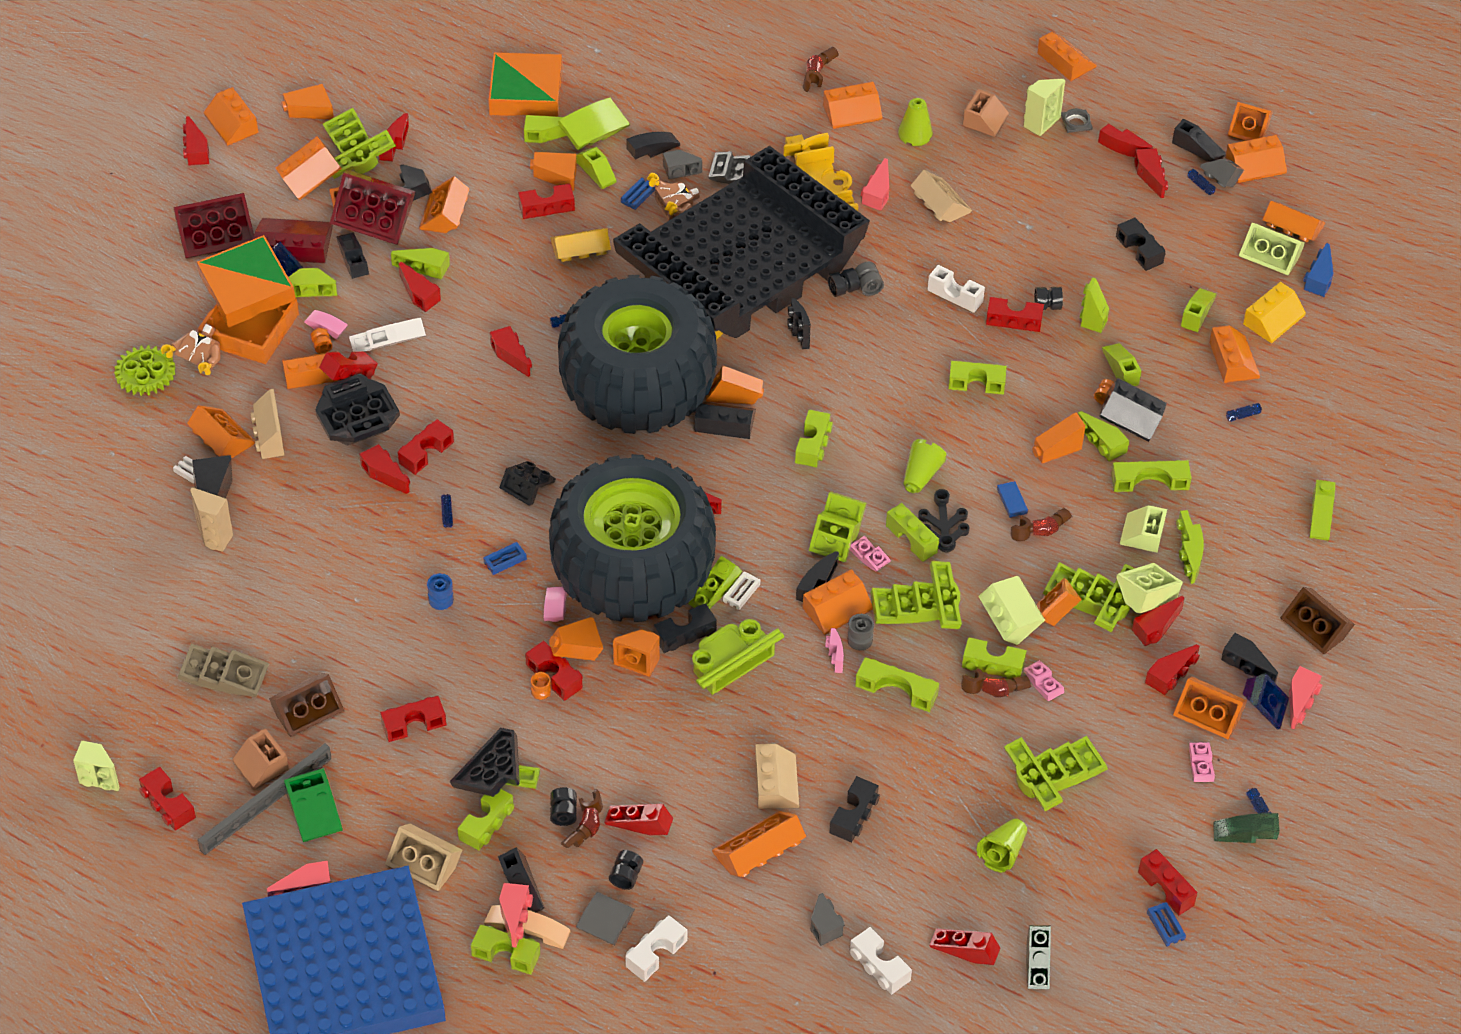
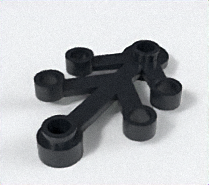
[918,489,970,552]

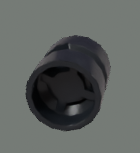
[827,268,860,297]
[1034,286,1063,310]
[550,787,577,826]
[609,850,643,890]

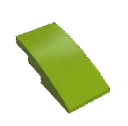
[558,98,630,150]

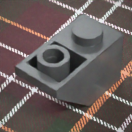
[663,150,702,179]
[1200,159,1244,188]
[810,893,845,946]

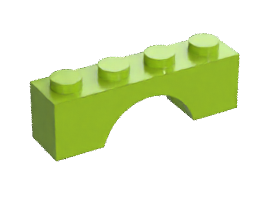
[1111,460,1191,492]
[855,657,939,712]

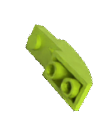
[1176,510,1204,584]

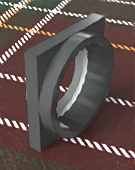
[1061,108,1093,133]

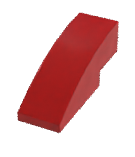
[379,113,409,162]
[1098,123,1153,158]

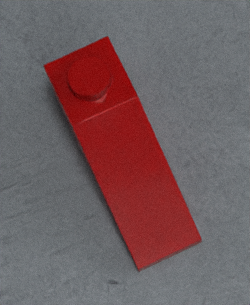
[1132,595,1185,646]

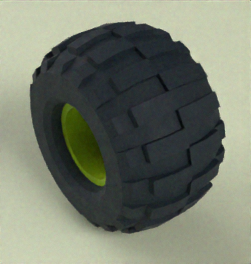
[558,275,717,434]
[549,454,716,622]

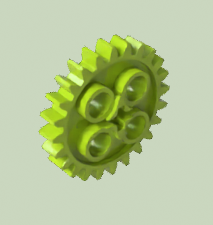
[114,345,176,396]

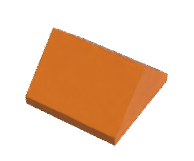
[1037,578,1082,626]

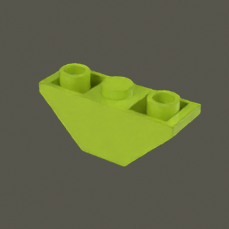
[576,147,617,189]
[288,268,337,297]

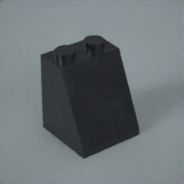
[192,455,232,498]

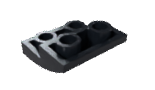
[787,298,811,349]

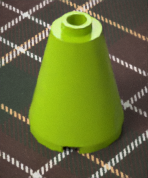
[898,98,933,146]
[903,439,947,494]
[976,819,1027,873]

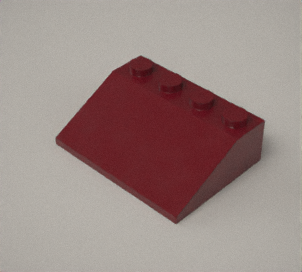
[330,170,416,245]
[174,193,254,259]
[253,218,333,263]

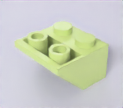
[1120,505,1167,553]
[73,741,120,791]

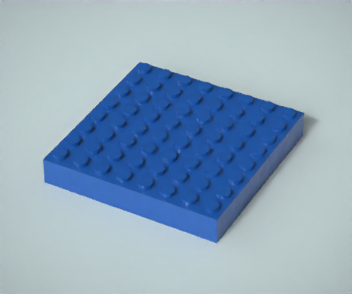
[242,865,446,1034]

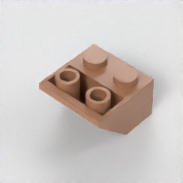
[963,89,1009,137]
[232,728,289,789]

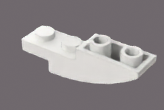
[349,318,426,352]

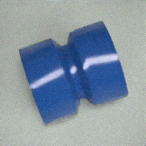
[427,573,454,610]

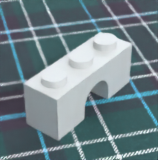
[928,265,985,313]
[625,915,688,982]
[850,927,912,995]

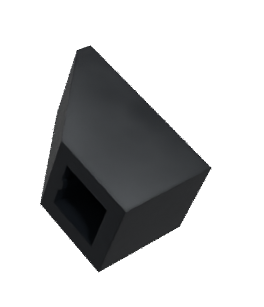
[399,164,432,201]

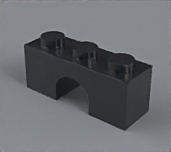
[1116,217,1166,271]
[653,603,717,653]
[829,776,880,843]

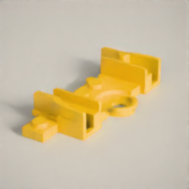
[783,133,859,211]

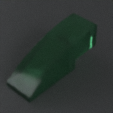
[1213,813,1280,843]

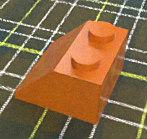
[1227,102,1273,141]
[613,630,660,677]

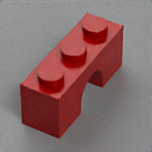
[518,184,575,219]
[986,297,1044,332]
[319,351,378,380]
[398,419,454,475]
[525,640,583,701]
[380,695,447,742]
[139,766,196,831]
[1138,849,1198,916]

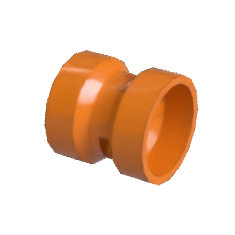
[310,328,333,354]
[1094,379,1114,405]
[531,672,551,700]

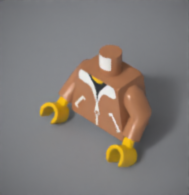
[647,173,700,220]
[161,324,221,375]

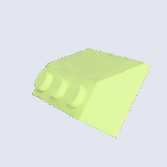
[1024,79,1065,136]
[1239,223,1305,275]
[1117,563,1183,613]
[978,576,1045,645]

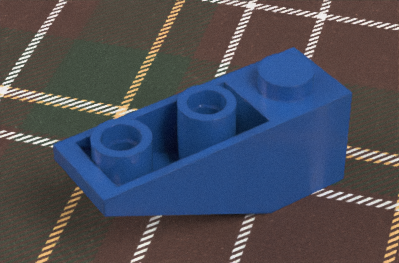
[1303,243,1334,297]

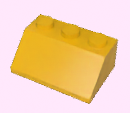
[550,228,611,262]
[1243,281,1306,343]

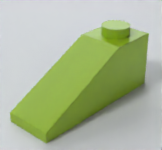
[1310,480,1336,541]

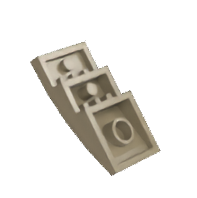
[177,643,269,697]

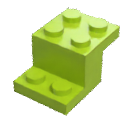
[809,492,867,562]

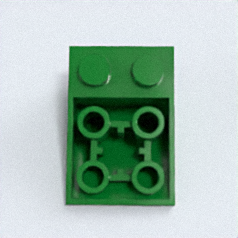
[284,768,343,842]

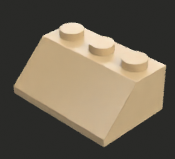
[911,170,972,222]
[251,389,284,459]
[190,488,233,552]
[755,744,799,809]
[385,824,462,891]

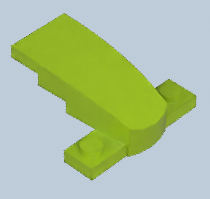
[323,108,395,179]
[870,561,962,629]
[1042,562,1135,633]
[1004,736,1108,811]

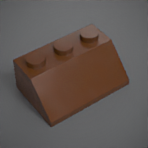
[1280,587,1355,654]
[269,673,344,737]

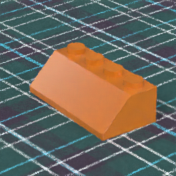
[712,811,807,877]

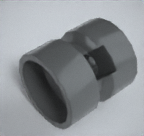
[855,261,884,296]
[847,614,874,651]

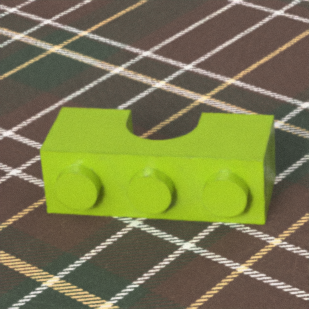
[949,361,1007,395]
[795,410,833,468]
[886,503,939,562]
[962,637,1027,679]
[458,789,514,851]
[471,924,540,975]

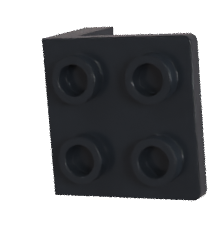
[499,461,556,506]

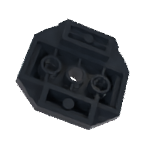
[315,374,400,446]

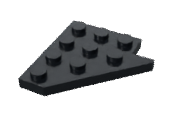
[450,727,520,797]

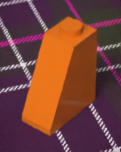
[281,84,334,120]
[530,152,577,191]
[706,366,764,405]
[1032,412,1086,464]
[549,617,604,661]

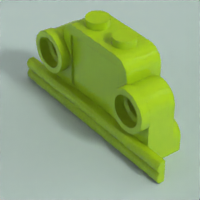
[692,619,784,695]

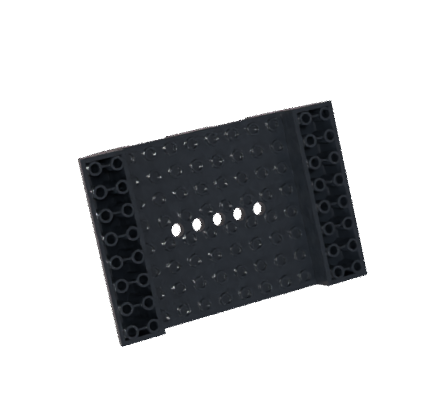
[613,145,870,338]

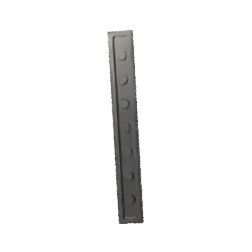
[198,743,331,855]

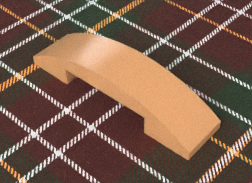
[484,905,571,949]

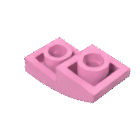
[304,310,348,339]
[850,536,891,572]
[544,587,567,622]
[825,628,844,673]
[1024,660,1064,701]
[1189,742,1215,782]

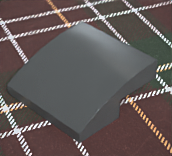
[708,151,751,184]
[576,892,635,946]

